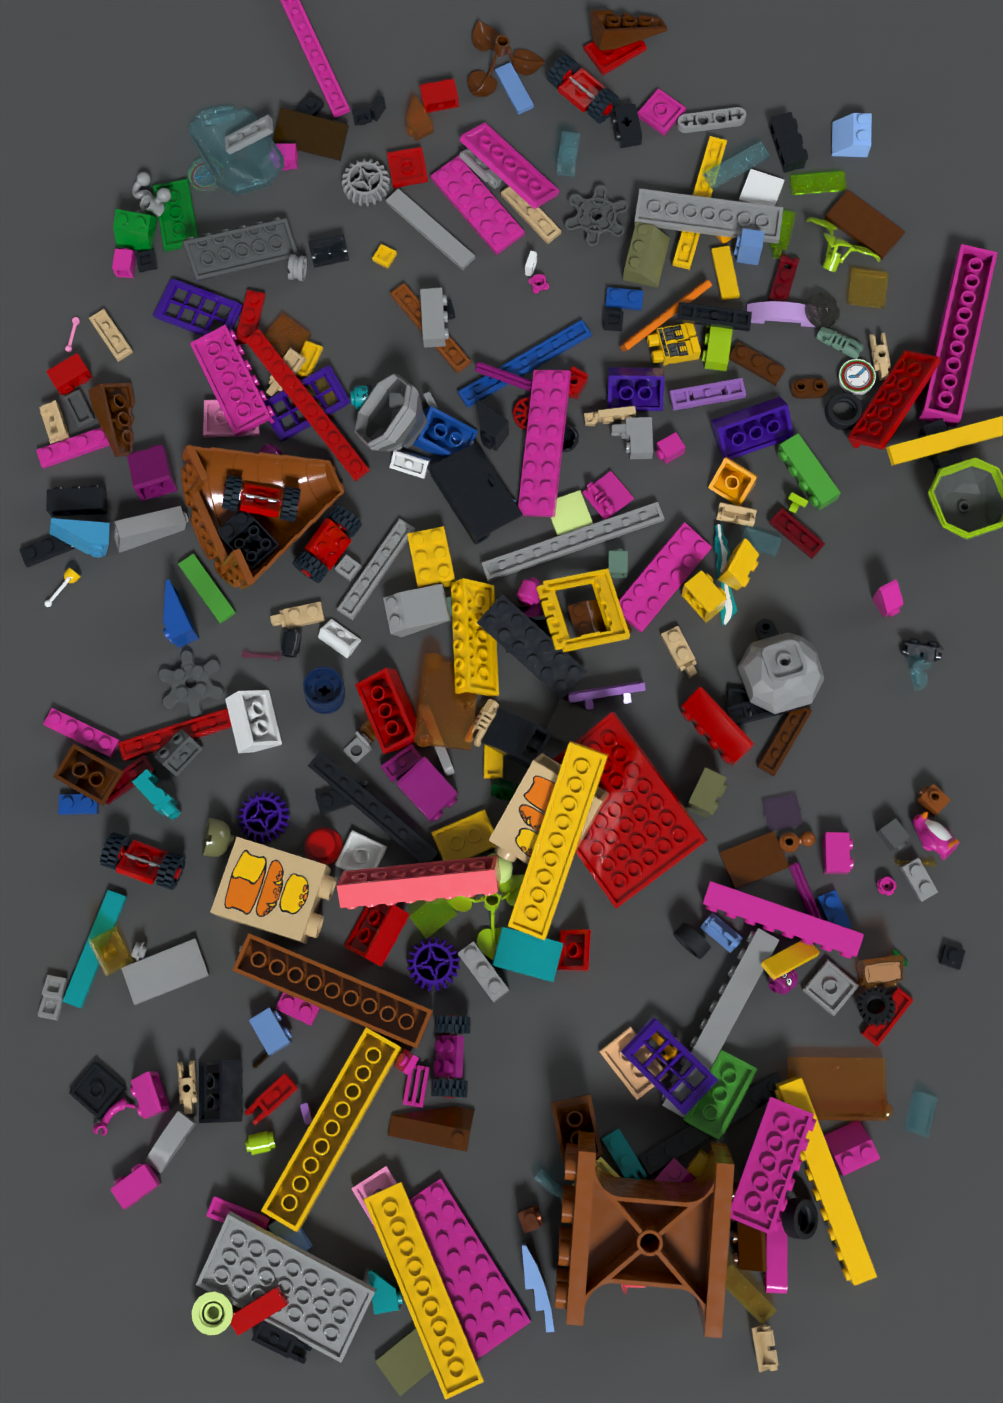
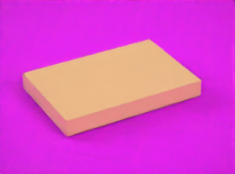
[599,1026,668,1100]

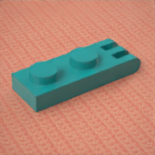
[602,1128,648,1179]

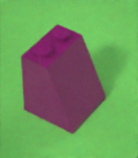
[127,445,178,502]
[396,756,458,823]

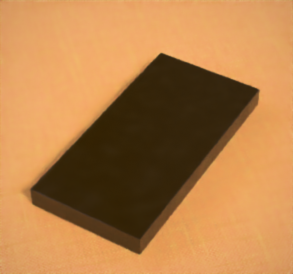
[272,108,349,161]

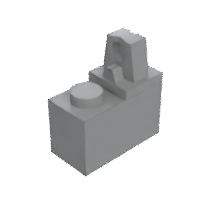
[611,417,653,459]

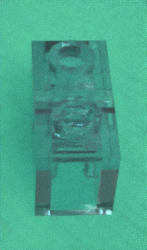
[557,131,580,177]

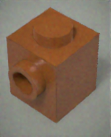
[916,784,951,817]

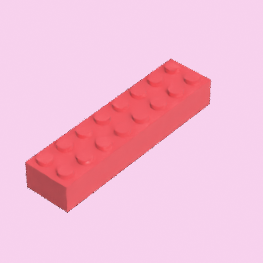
[337,855,501,909]

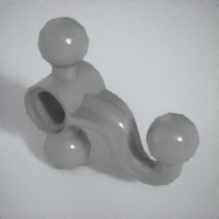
[132,172,171,217]

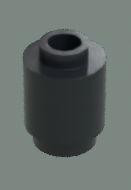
[280,629,302,658]

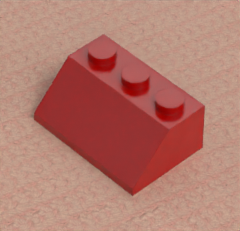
[344,904,410,967]

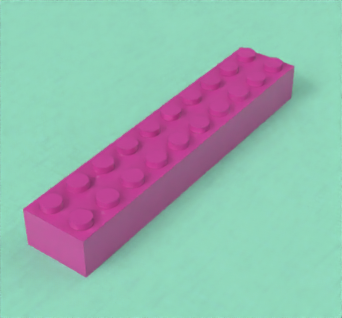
[919,244,998,428]

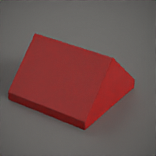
[557,929,591,972]

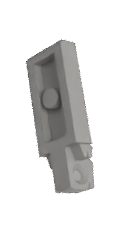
[459,148,502,189]

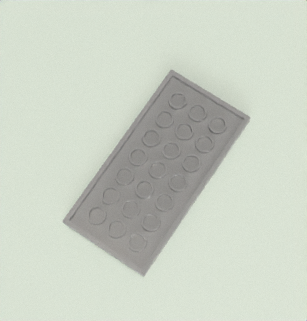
[196,1211,376,1363]

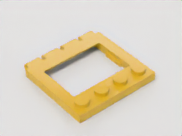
[536,568,630,652]

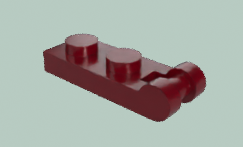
[768,254,800,302]

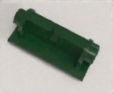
[491,778,520,801]

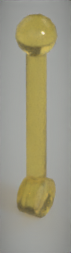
[895,860,937,867]

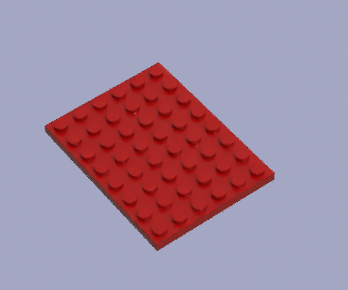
[553,712,708,909]

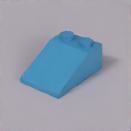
[49,518,110,558]

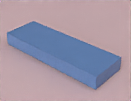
[495,62,534,115]

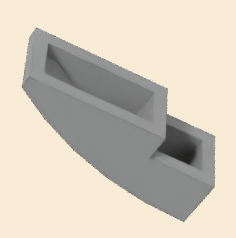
[145,1111,196,1173]

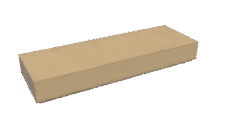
[89,309,133,362]

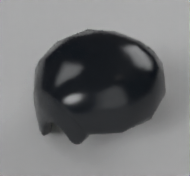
[562,424,579,453]

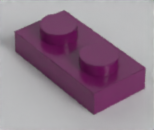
[380,744,422,783]

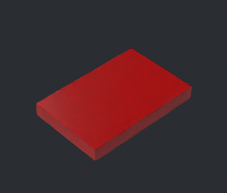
[583,40,647,76]

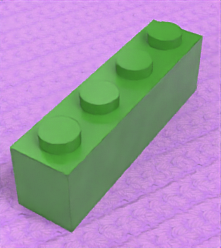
[777,433,841,510]

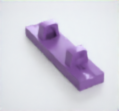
[669,378,746,411]
[567,680,646,710]

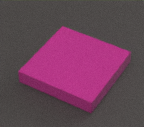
[637,88,686,136]

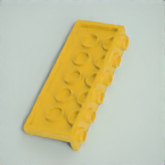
[451,578,499,697]

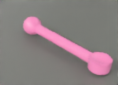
[65,317,80,352]

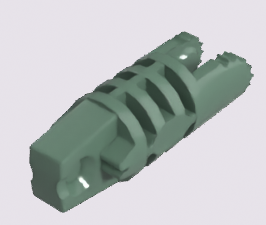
[816,327,864,359]

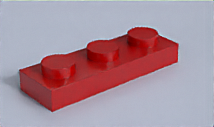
[235,290,266,344]

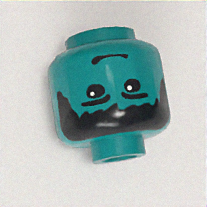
[351,384,373,410]

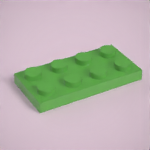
[683,1050,758,1142]

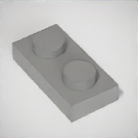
[900,857,938,902]

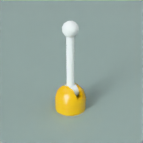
[44,567,81,607]

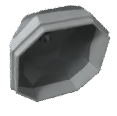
[354,373,427,451]

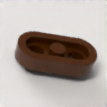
[790,378,828,399]

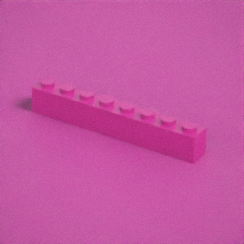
[703,881,864,959]

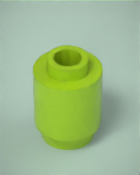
[245,1131,276,1155]

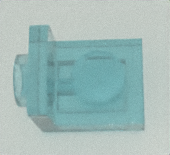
[909,660,932,691]

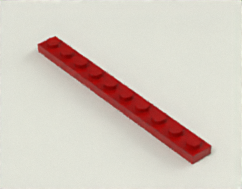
[245,329,370,482]

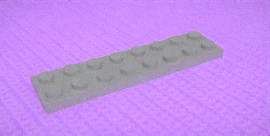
[634,189,784,244]

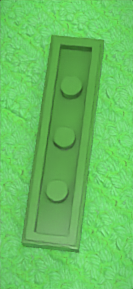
[178,554,236,624]

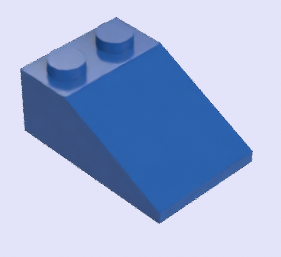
[412,406,478,458]
[163,579,199,648]

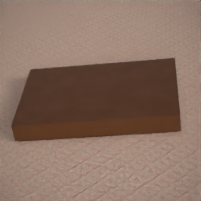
[719,831,789,889]

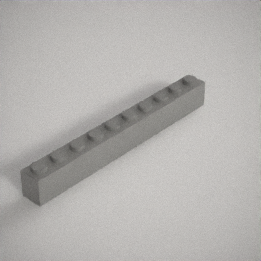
[660,928,779,1118]

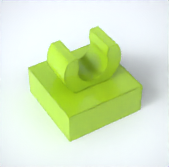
[788,492,809,514]

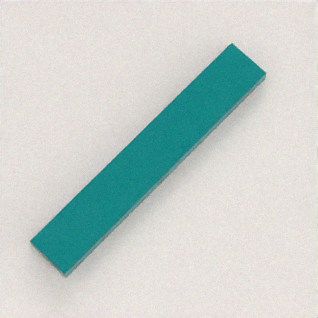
[62,890,127,1009]

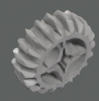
[342,159,390,207]

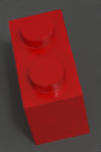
[419,79,459,114]
[46,353,93,396]

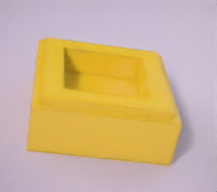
[372,244,397,269]

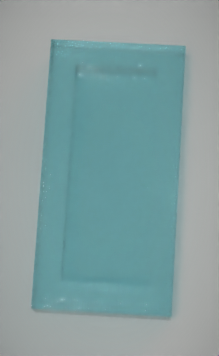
[741,527,782,557]

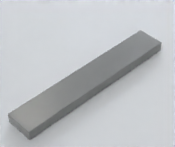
[386,189,475,270]
[337,518,415,621]

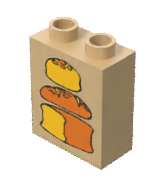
[489,753,609,864]
[210,837,337,944]

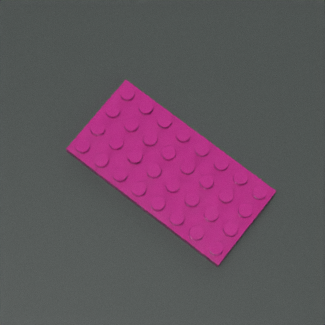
[372,1178,531,1360]

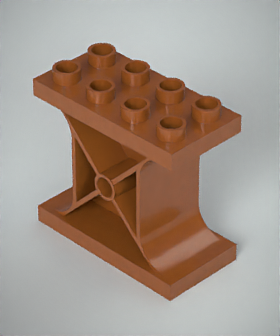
[555,1131,734,1338]

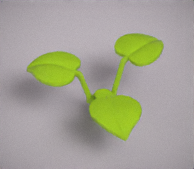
[806,217,880,272]
[446,875,525,961]

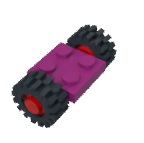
[431,1015,471,1098]

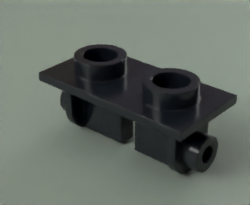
[901,638,944,662]

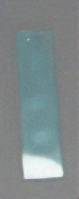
[703,141,770,190]

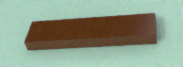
[757,707,812,777]

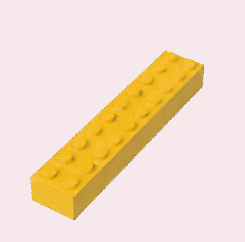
[261,1027,402,1232]

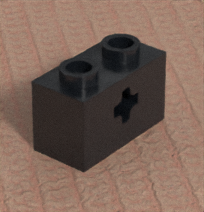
[611,104,642,148]

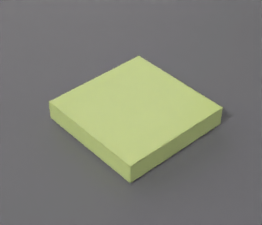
[550,490,593,536]

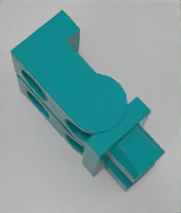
[133,769,181,820]

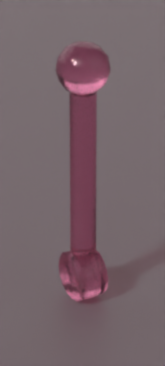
[242,651,281,661]

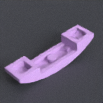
[746,301,820,327]

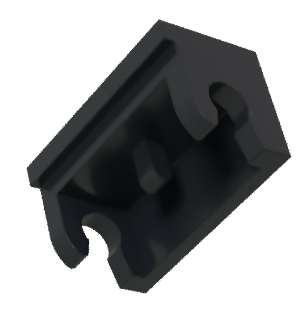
[308,234,349,268]

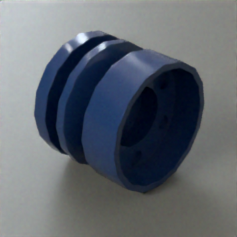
[303,667,345,714]

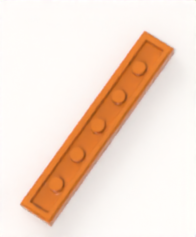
[619,280,712,352]

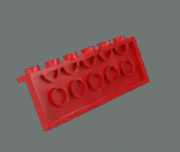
[847,350,941,450]

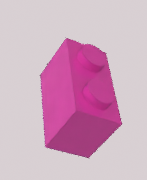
[822,832,853,874]
[110,1163,162,1210]

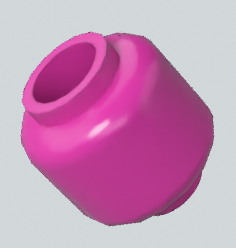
[516,577,540,606]

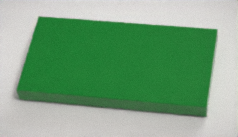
[153,179,199,252]

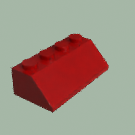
[355,668,425,754]
[680,686,754,766]

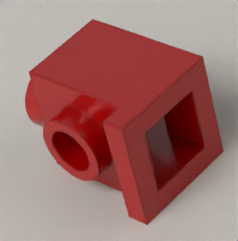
[568,366,588,400]

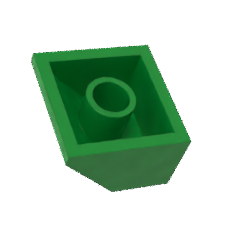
[113,209,157,252]

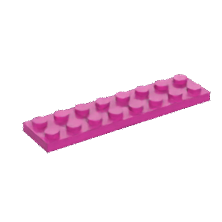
[518,370,571,517]

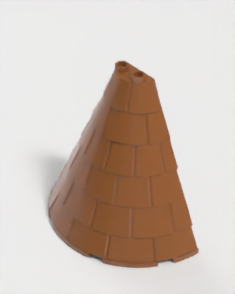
[181,445,344,589]

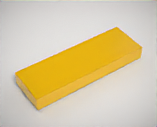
[711,246,740,301]
[761,941,820,980]

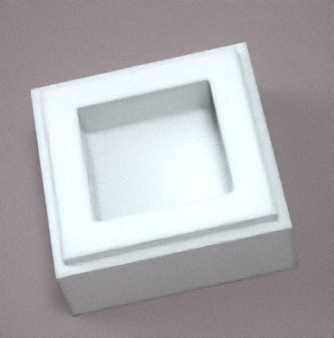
[525,251,537,277]

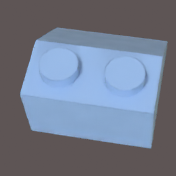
[831,113,872,157]

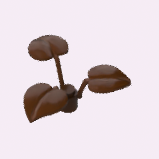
[468,20,545,97]

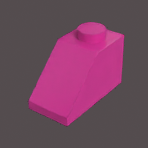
[872,579,904,618]

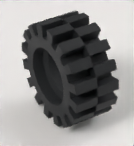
[857,987,896,1027]

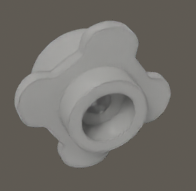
[131,942,147,961]

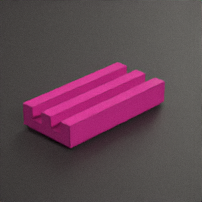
[403,1065,430,1108]

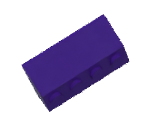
[711,397,794,460]

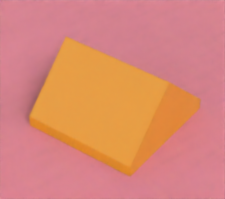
[708,457,758,506]

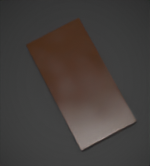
[825,190,905,260]

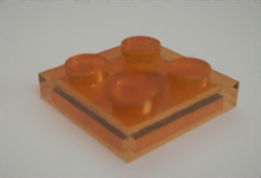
[264,313,311,359]

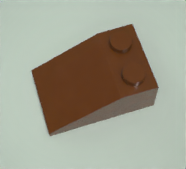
[567,596,632,638]
[53,744,124,806]
[550,1094,603,1164]

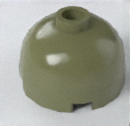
[202,818,234,857]

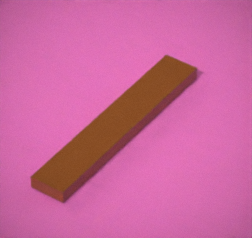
[390,283,471,374]

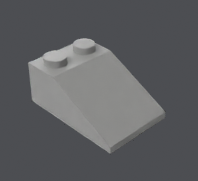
[383,584,450,637]

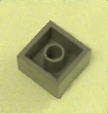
[685,767,728,819]

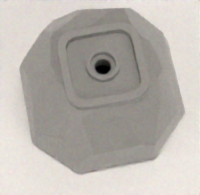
[738,633,824,714]

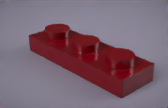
[769,508,825,559]
[106,755,156,805]

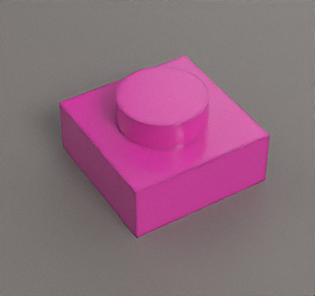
[394,1049,419,1076]

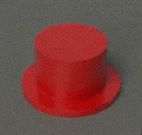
[304,827,343,866]

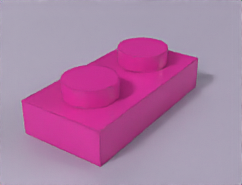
[275,992,320,1026]

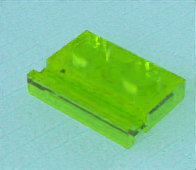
[409,898,457,939]

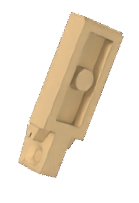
[266,348,306,397]
[584,406,636,426]
[270,602,325,629]
[661,626,697,679]

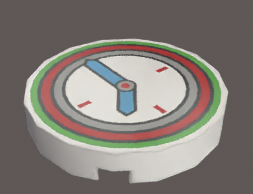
[838,359,876,395]

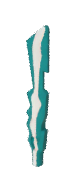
[714,524,737,625]

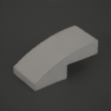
[37,975,67,1021]

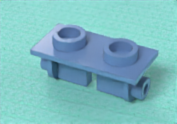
[700,912,743,953]

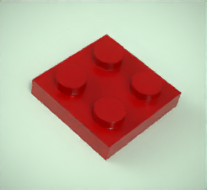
[387,147,428,188]

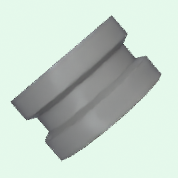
[288,254,307,281]

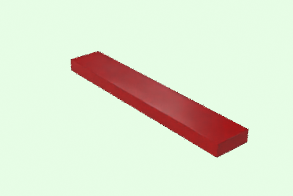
[118,708,232,761]

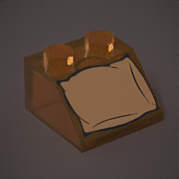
[856,955,904,990]

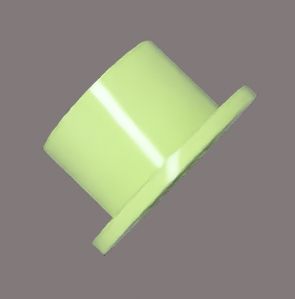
[192,1291,233,1335]

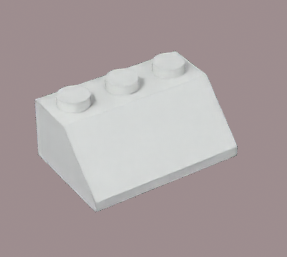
[225,690,282,753]

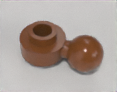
[779,831,816,853]

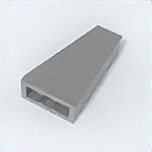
[113,506,188,553]

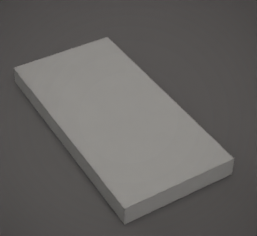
[121,938,210,1005]

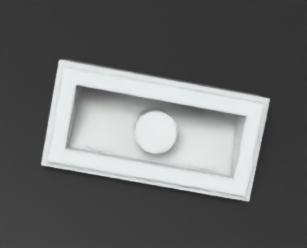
[389,449,431,479]
[318,619,361,658]

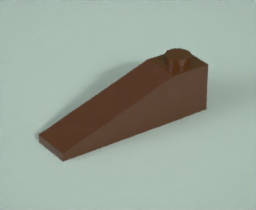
[590,10,668,51]
[88,383,135,457]
[388,1106,475,1151]

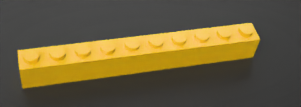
[774,1076,877,1286]

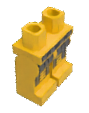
[647,323,701,366]

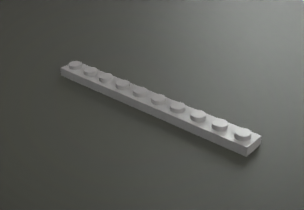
[481,502,665,582]

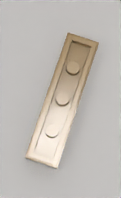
[501,186,561,244]

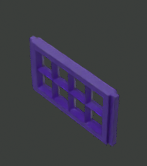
[153,279,243,336]
[265,365,351,442]
[621,1017,718,1116]

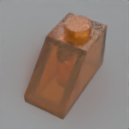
[405,95,434,142]

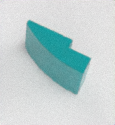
[491,927,563,982]

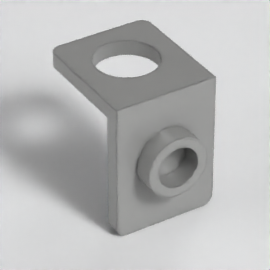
[344,731,372,763]

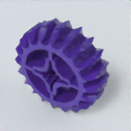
[237,791,290,844]
[407,937,460,991]

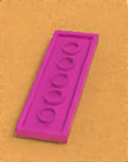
[460,123,560,209]
[431,155,525,255]
[619,522,712,632]

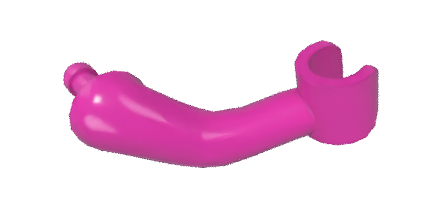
[93,1098,135,1136]

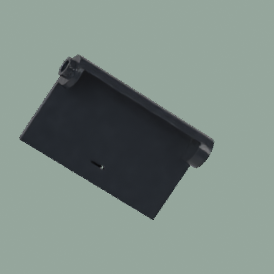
[428,443,523,545]

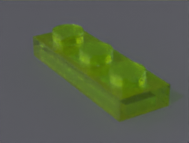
[790,171,846,195]

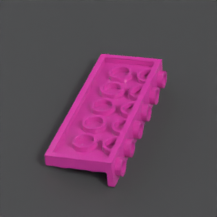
[190,325,275,437]
[731,1097,816,1235]

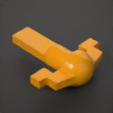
[651,1032,679,1061]

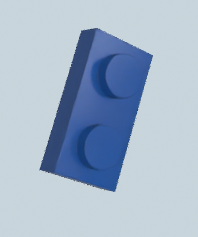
[605,287,644,311]
[58,794,99,815]
[816,890,852,928]

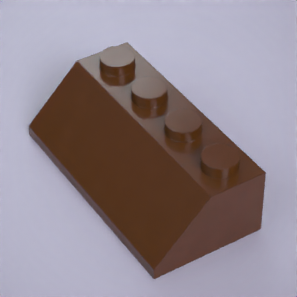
[732,1182,767,1272]

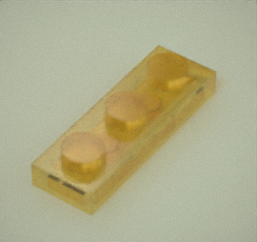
[726,1263,777,1325]

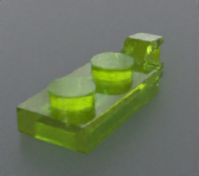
[770,210,796,259]

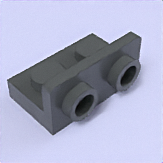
[155,729,203,777]

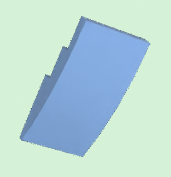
[522,1242,555,1332]

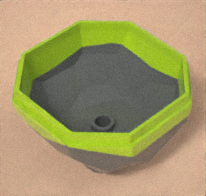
[928,458,1003,540]

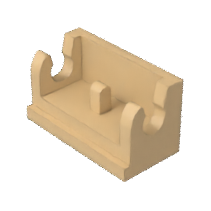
[39,400,70,445]

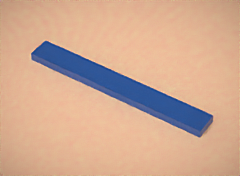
[457,319,592,408]

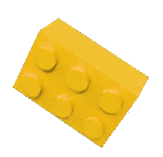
[407,526,455,588]

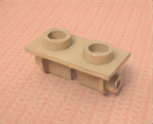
[716,502,757,527]
[752,1324,779,1372]

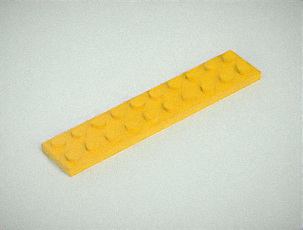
[508,741,609,940]
[363,1182,484,1400]

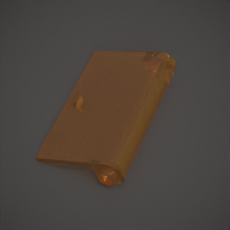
[414,653,477,751]
[787,1057,892,1121]

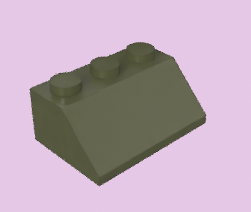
[623,222,670,288]

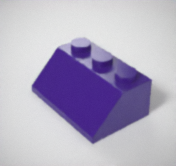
[607,367,665,411]

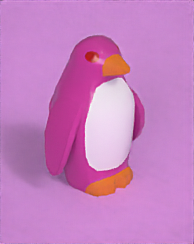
[912,811,960,861]

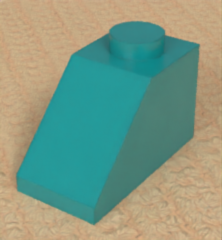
[368,1269,403,1315]

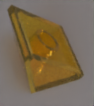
[88,926,133,976]

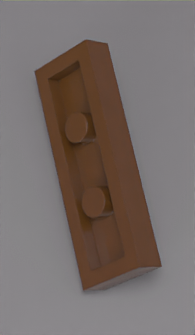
[729,342,786,386]

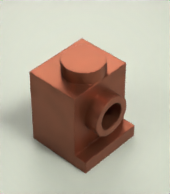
[517,1204,544,1233]

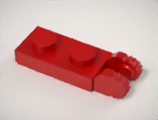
[244,1073,299,1126]

